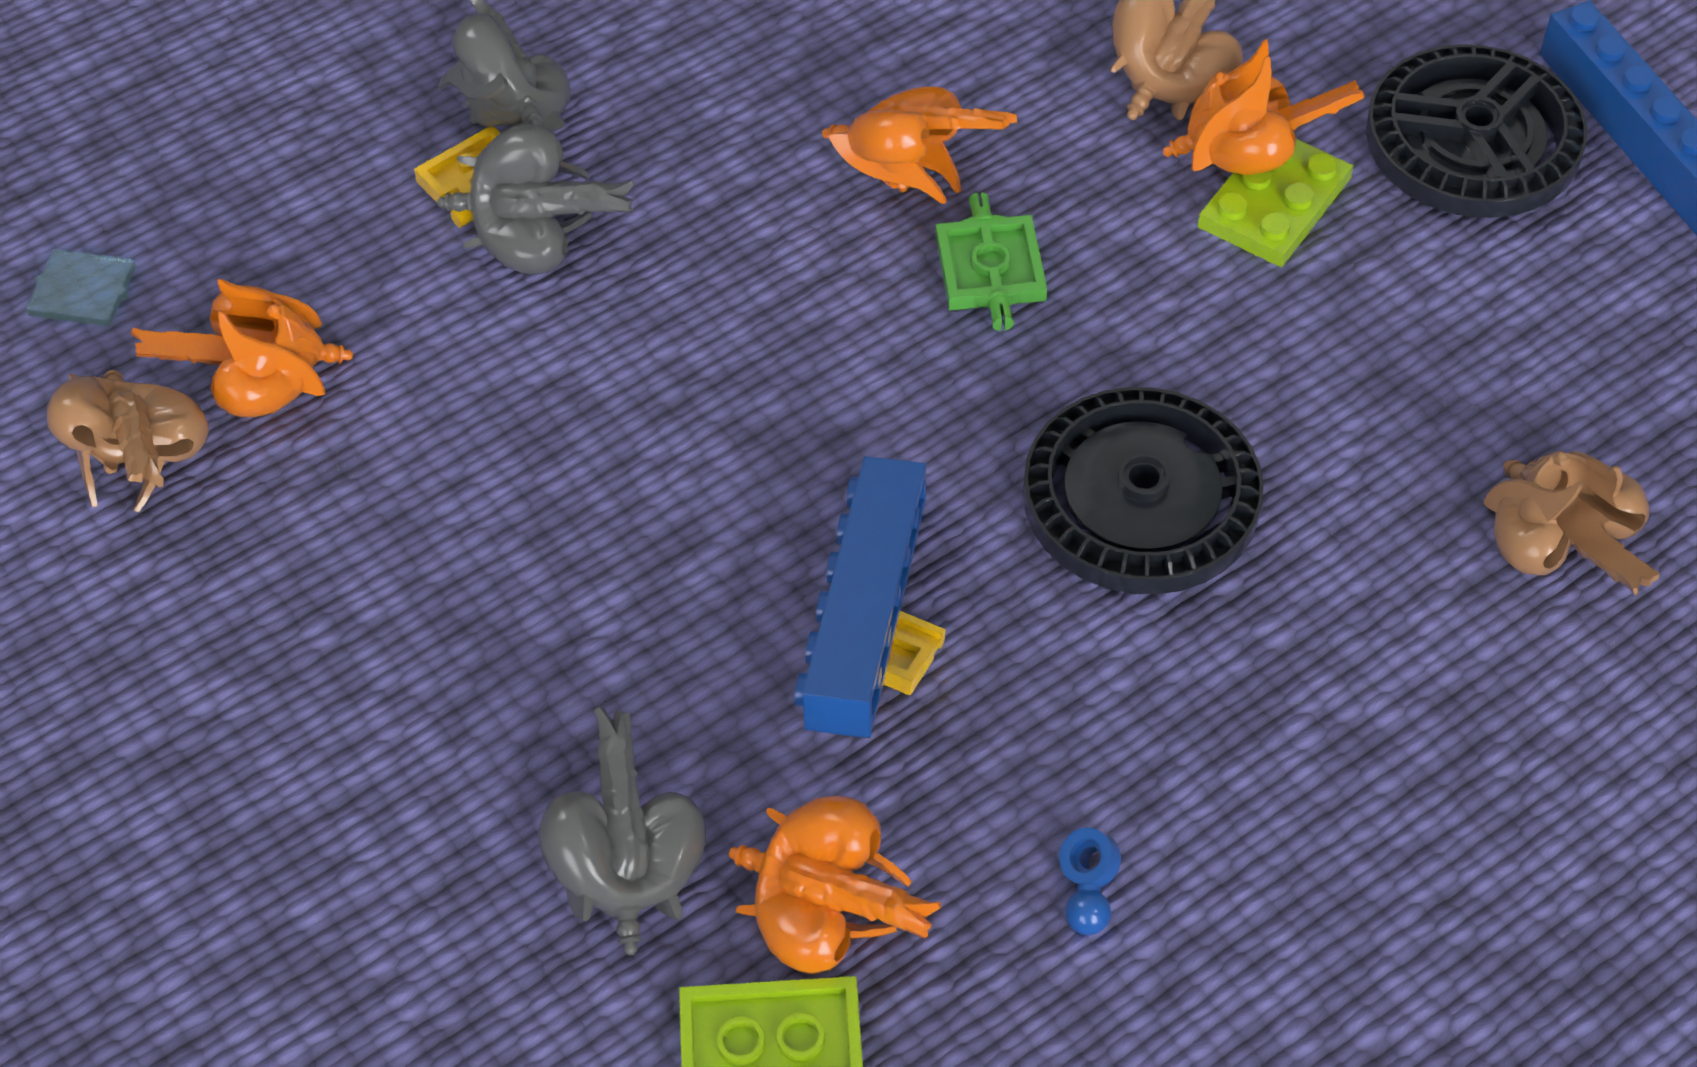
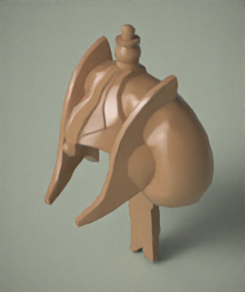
[1109,0,1243,120]
[46,370,209,512]
[1484,450,1660,595]

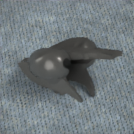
[438,0,571,132]
[437,124,635,275]
[538,706,706,955]

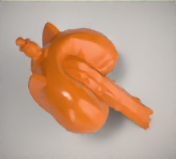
[1163,39,1364,175]
[822,87,1017,204]
[130,279,353,417]
[728,795,941,974]

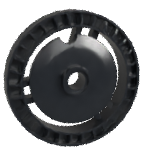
[1366,44,1587,218]
[1023,387,1264,595]

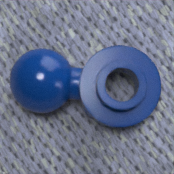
[1059,827,1121,935]

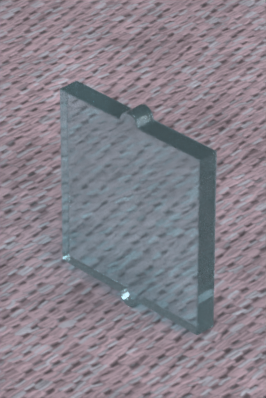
[26,249,136,327]

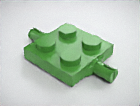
[935,192,1047,331]

